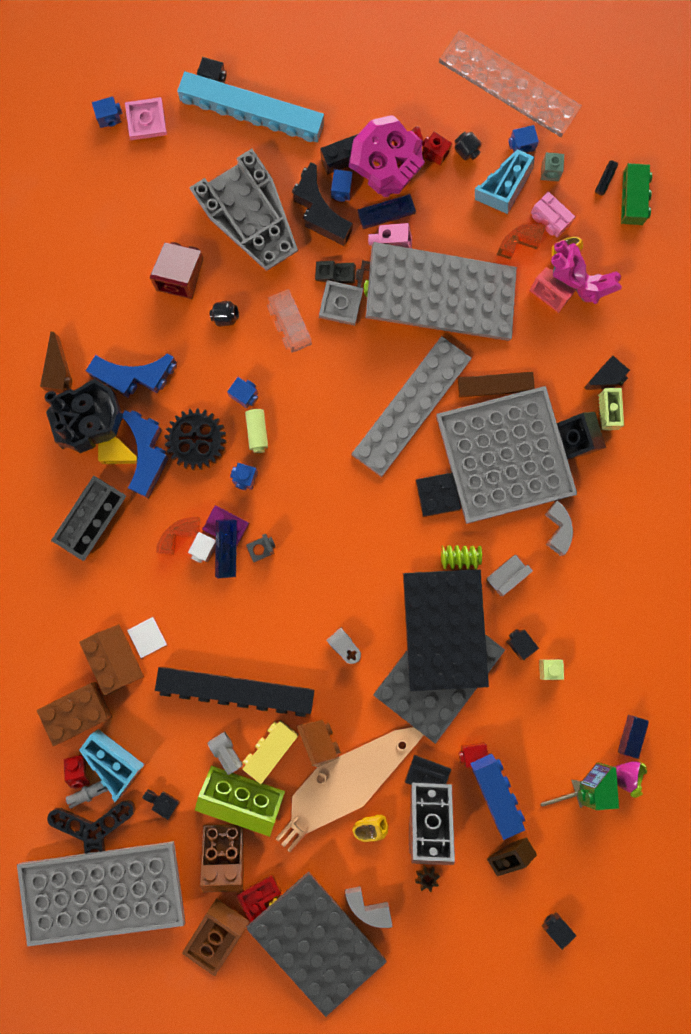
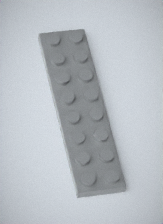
[351,336,472,477]

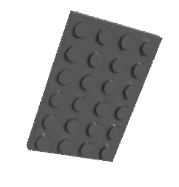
[373,634,505,744]
[247,872,387,1017]

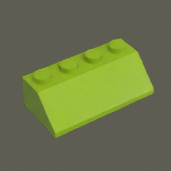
[195,766,285,837]

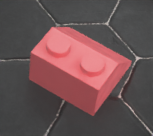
[529,267,576,313]

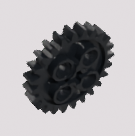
[164,408,227,470]

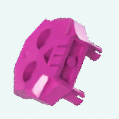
[349,115,425,197]

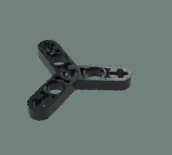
[47,800,135,854]

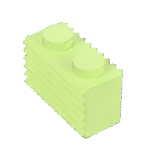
[598,388,624,430]

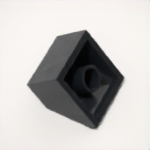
[557,412,606,460]

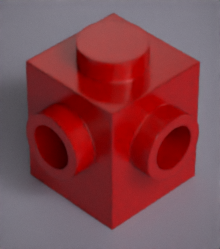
[422,131,452,166]

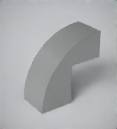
[545,501,573,556]
[345,886,393,928]

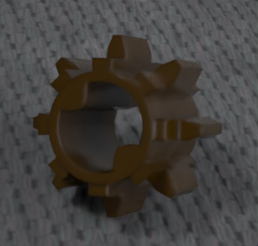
[415,865,440,892]

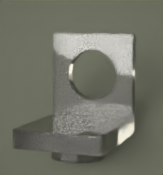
[355,260,370,287]

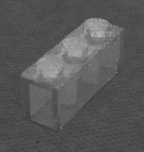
[267,289,312,353]

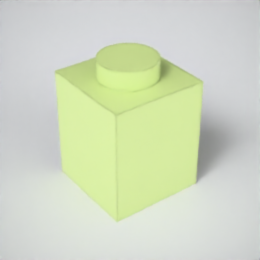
[539,659,564,680]

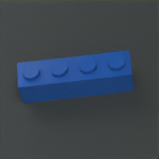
[470,754,525,840]

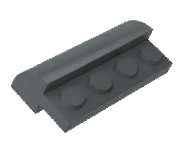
[51,476,126,561]

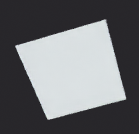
[127,617,167,658]

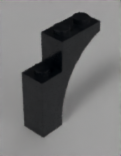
[292,162,353,246]

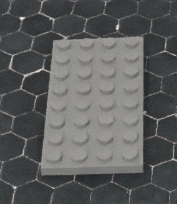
[366,242,517,341]
[17,841,186,947]

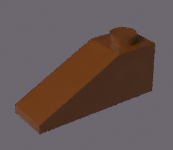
[40,331,72,393]

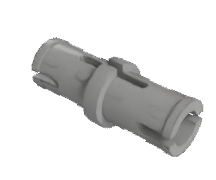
[66,780,108,809]

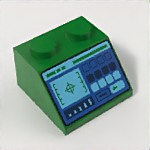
[578,763,619,810]

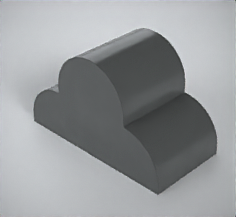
[409,783,455,865]

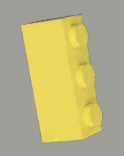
[242,720,299,784]

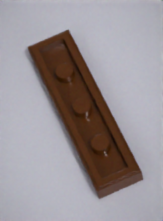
[458,372,535,397]

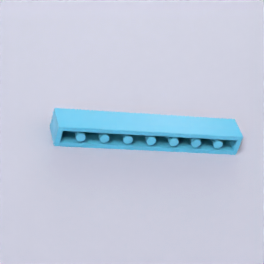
[177,71,324,143]

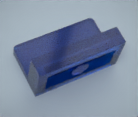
[618,715,649,759]

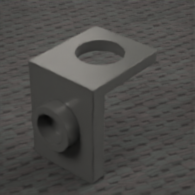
[246,534,276,562]

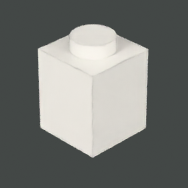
[188,532,218,563]

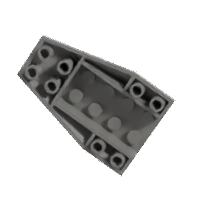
[189,149,298,271]

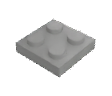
[319,280,363,326]

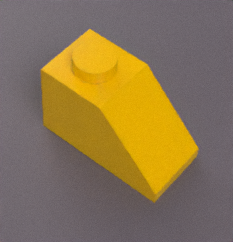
[98,436,138,464]

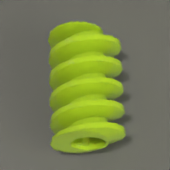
[441,545,482,570]

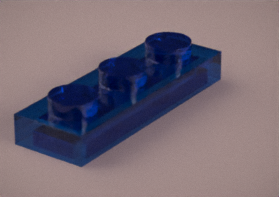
[357,194,416,229]
[215,519,237,579]

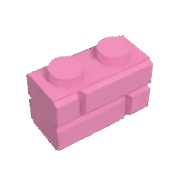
[531,192,575,237]

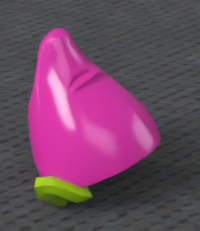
[614,761,647,798]

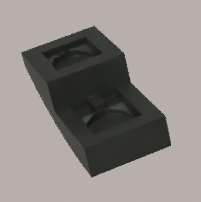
[315,261,356,283]

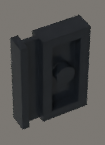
[404,755,452,785]

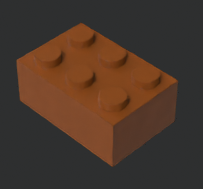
[36,682,112,746]

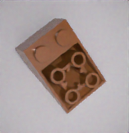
[200,824,244,893]

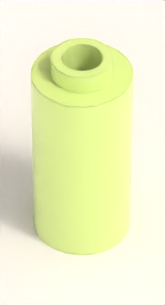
[245,409,268,453]

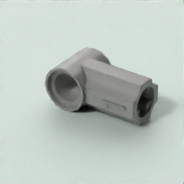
[207,732,243,775]

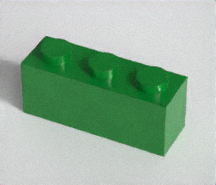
[621,163,652,225]

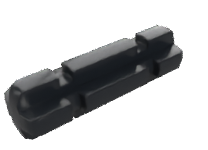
[595,160,618,196]

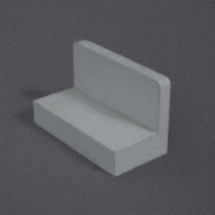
[487,555,533,596]

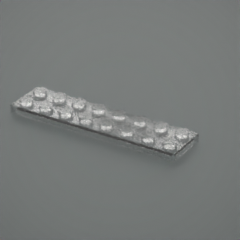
[439,30,582,137]

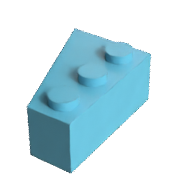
[475,149,534,214]
[79,729,145,802]

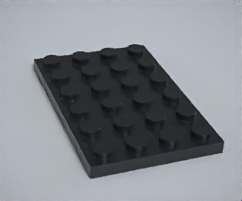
[403,569,489,691]

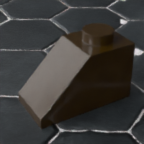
[487,837,537,876]

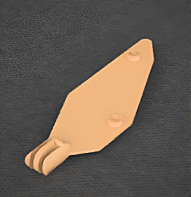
[276,727,424,852]

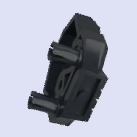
[44,379,123,453]

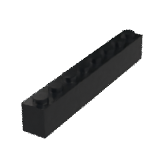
[155,667,315,717]

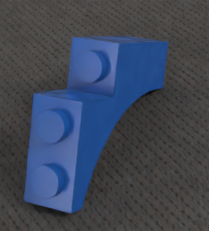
[85,353,177,398]
[122,410,169,499]

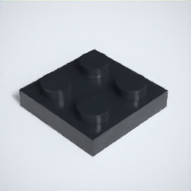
[415,473,461,517]

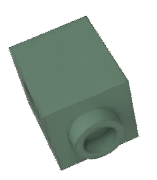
[540,152,564,181]

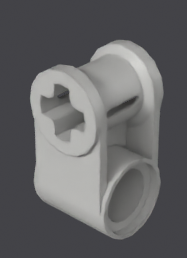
[326,628,361,664]

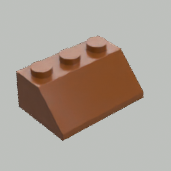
[79,624,144,695]

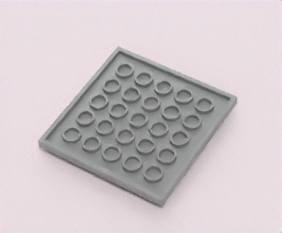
[436,386,577,524]

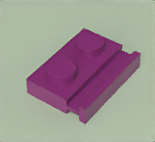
[202,505,249,548]

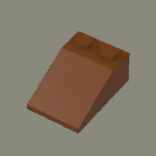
[297,720,341,767]
[182,898,250,976]

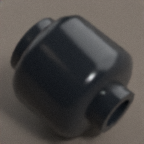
[455,132,482,160]
[210,301,239,327]

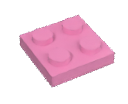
[125,97,167,140]

